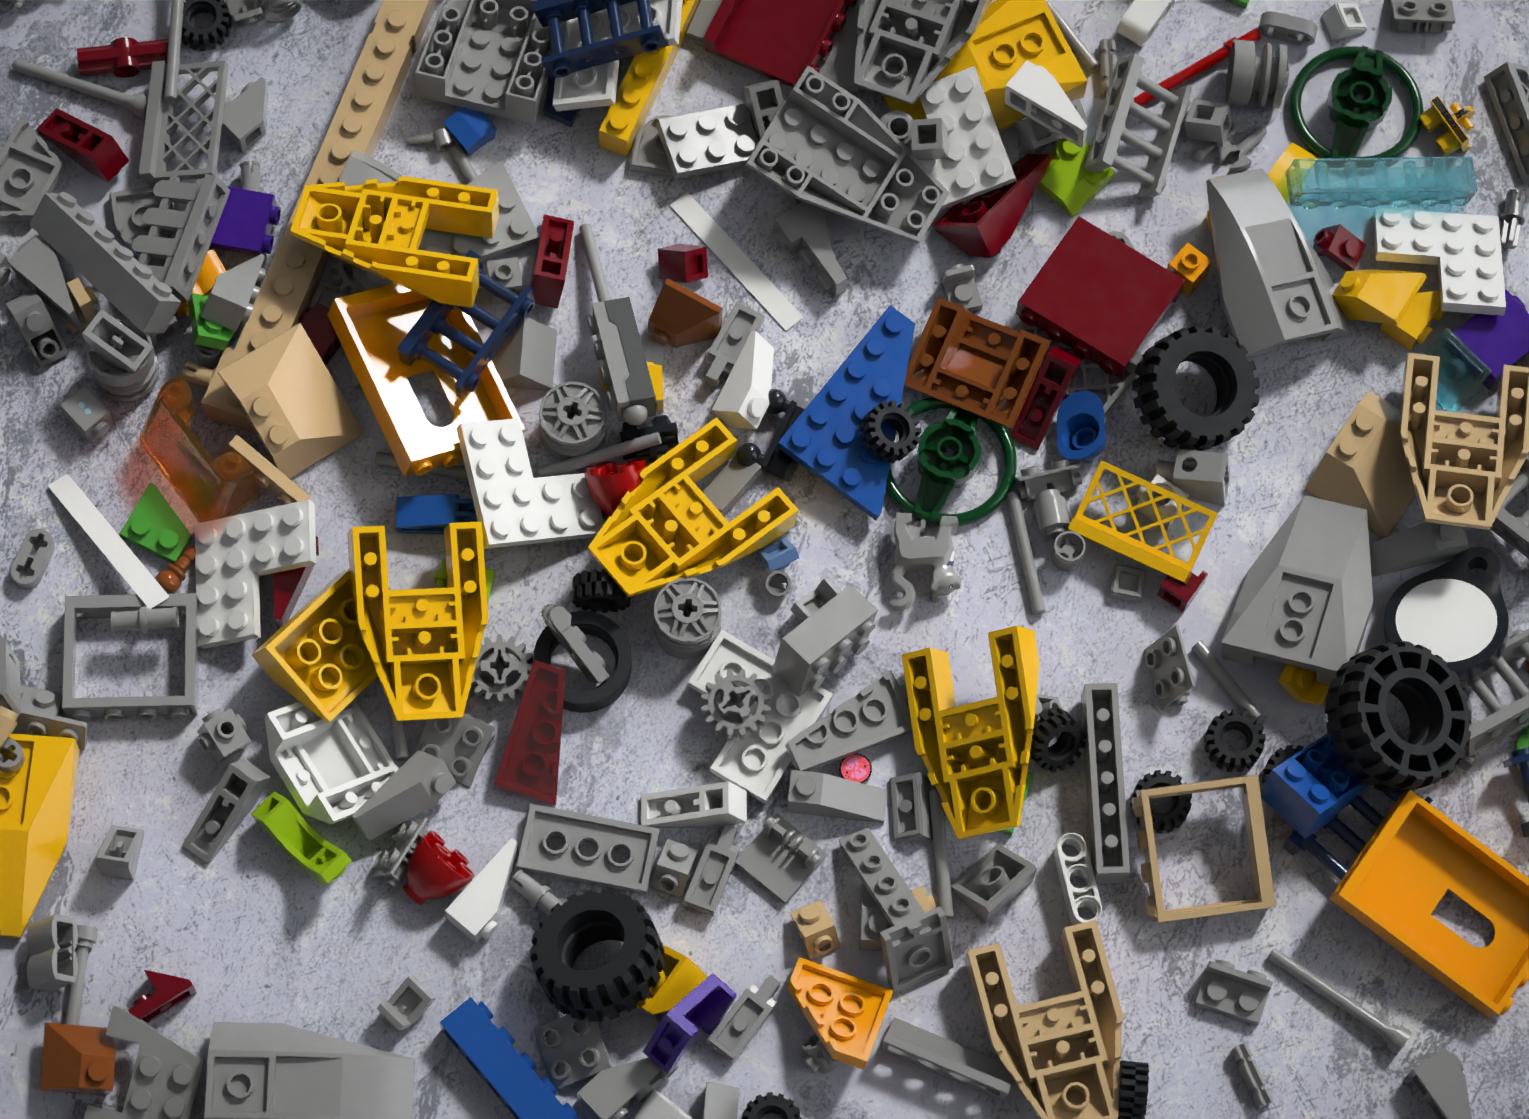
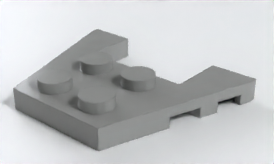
[84,1005,205,1119]

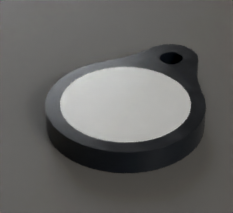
[1384,547,1509,681]

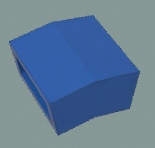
[443,107,497,156]

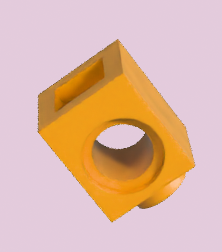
[1167,242,1212,297]

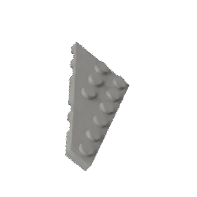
[353,160,539,292]

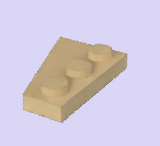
[219,434,311,505]

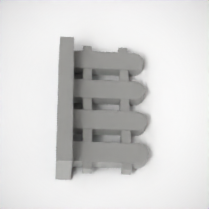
[132,174,231,302]

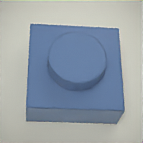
[756,536,799,572]

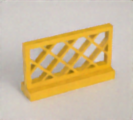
[1068,460,1218,584]

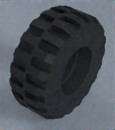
[1325,641,1472,794]

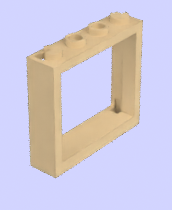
[1132,775,1276,923]

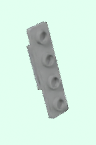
[7,685,87,750]

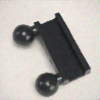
[736,389,805,482]

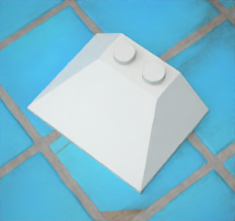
[265,699,398,825]

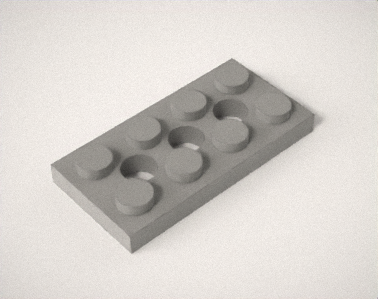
[517,804,660,895]

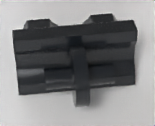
[619,415,679,464]

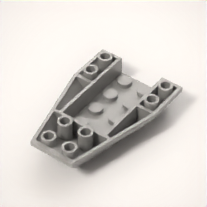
[745,66,950,244]
[1206,168,1351,358]
[204,1022,415,1119]

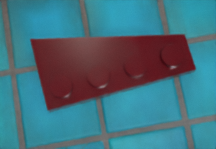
[493,660,566,805]

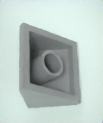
[491,317,557,391]
[951,844,1037,924]

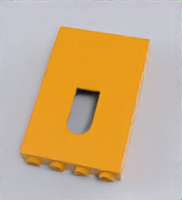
[327,283,525,476]
[1329,789,1529,1018]

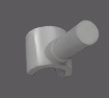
[408,129,453,152]

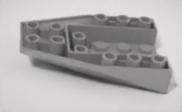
[415,0,553,125]
[1221,495,1373,685]

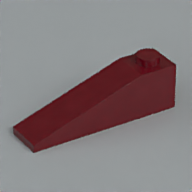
[933,154,1052,258]

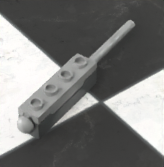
[579,224,656,425]

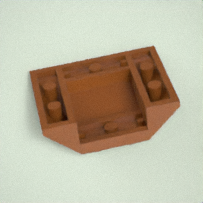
[904,297,1051,429]

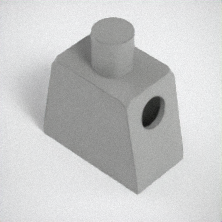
[1156,449,1230,506]

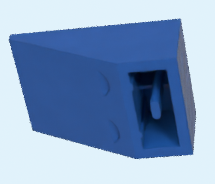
[1260,733,1367,839]

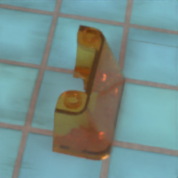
[140,373,260,523]

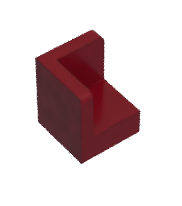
[658,244,708,283]
[1157,570,1208,613]

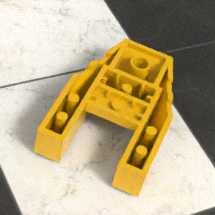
[290,176,499,308]
[587,417,799,597]
[347,522,488,721]
[902,625,1039,840]

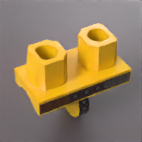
[1419,96,1475,156]

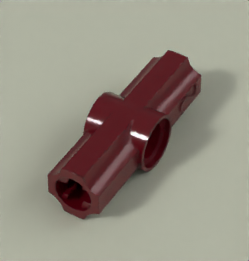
[77,37,169,78]

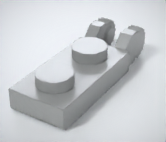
[540,604,609,683]

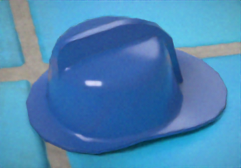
[1057,391,1107,464]

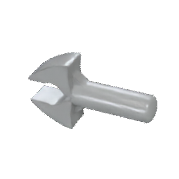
[1219,125,1267,173]

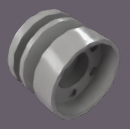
[1226,39,1289,109]
[85,319,159,402]
[539,381,607,461]
[654,577,722,659]

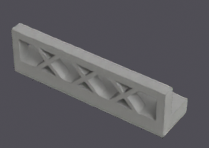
[1484,62,1529,185]
[881,1017,1014,1102]

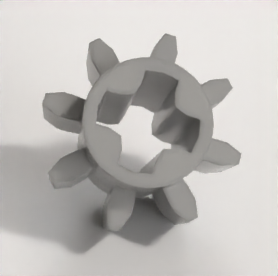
[799,1033,840,1074]

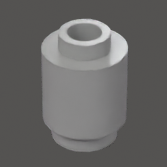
[1033,489,1070,539]

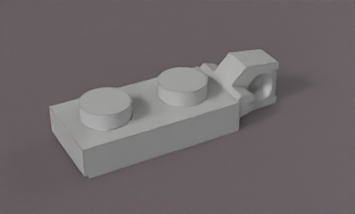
[705,302,765,388]
[683,823,739,917]
[706,975,781,1063]

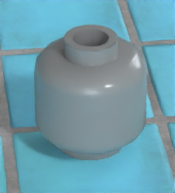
[880,110,913,148]

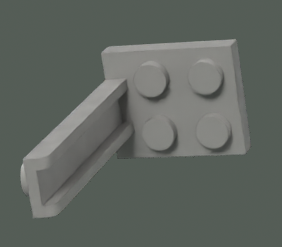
[838,827,954,993]

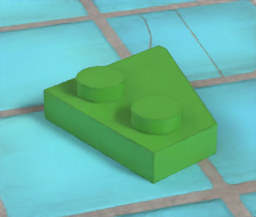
[188,293,242,350]
[119,482,193,564]

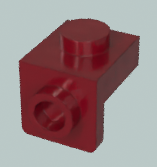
[1313,224,1366,271]

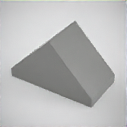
[82,309,154,373]
[95,825,144,881]

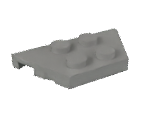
[0,116,65,222]

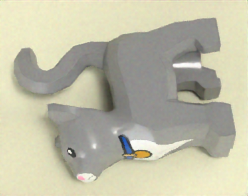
[889,512,962,611]

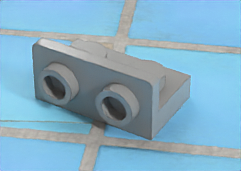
[1194,960,1273,1026]

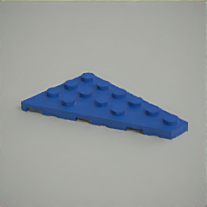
[777,305,915,521]

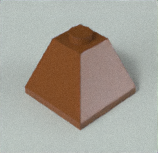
[648,278,722,348]
[39,1022,116,1096]

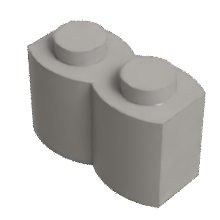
[27,914,78,992]

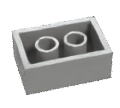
[772,584,878,697]

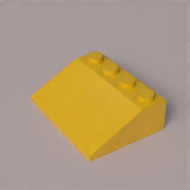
[251,568,378,723]

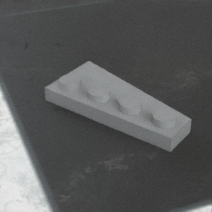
[785,670,913,771]

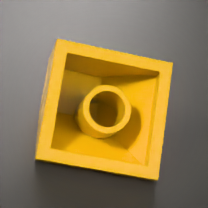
[1332,269,1427,324]
[636,945,708,1015]

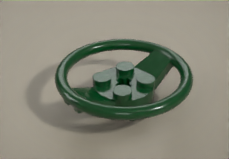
[1289,46,1423,169]
[886,397,1017,526]

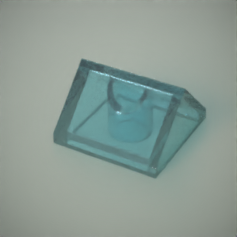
[1424,328,1493,412]

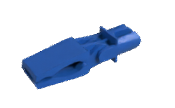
[395,494,478,535]

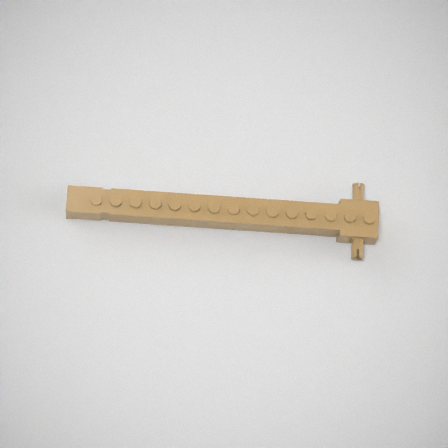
[181,0,436,434]

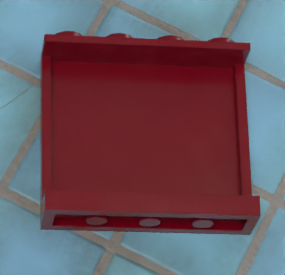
[703,0,857,88]
[1016,216,1185,379]

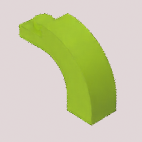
[251,791,352,884]

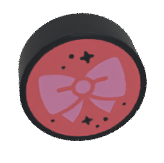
[839,753,872,784]

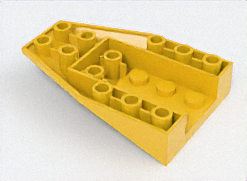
[882,0,1088,131]
[0,733,80,938]

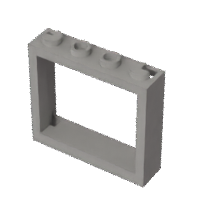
[62,593,199,721]

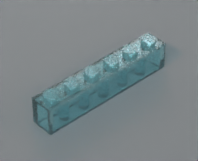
[1285,157,1478,209]

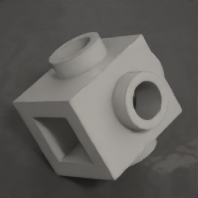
[197,708,252,765]

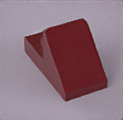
[128,970,197,1023]

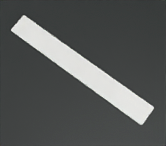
[670,192,803,331]
[48,474,169,609]

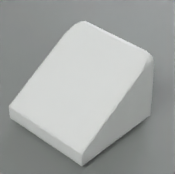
[1322,3,1367,40]

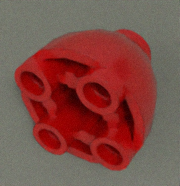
[585,459,647,517]
[402,830,475,905]

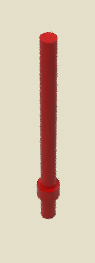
[1128,28,1262,115]

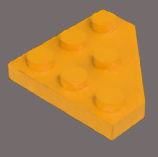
[787,957,893,1070]

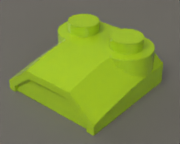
[1038,138,1115,218]

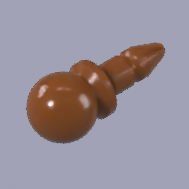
[155,545,196,594]

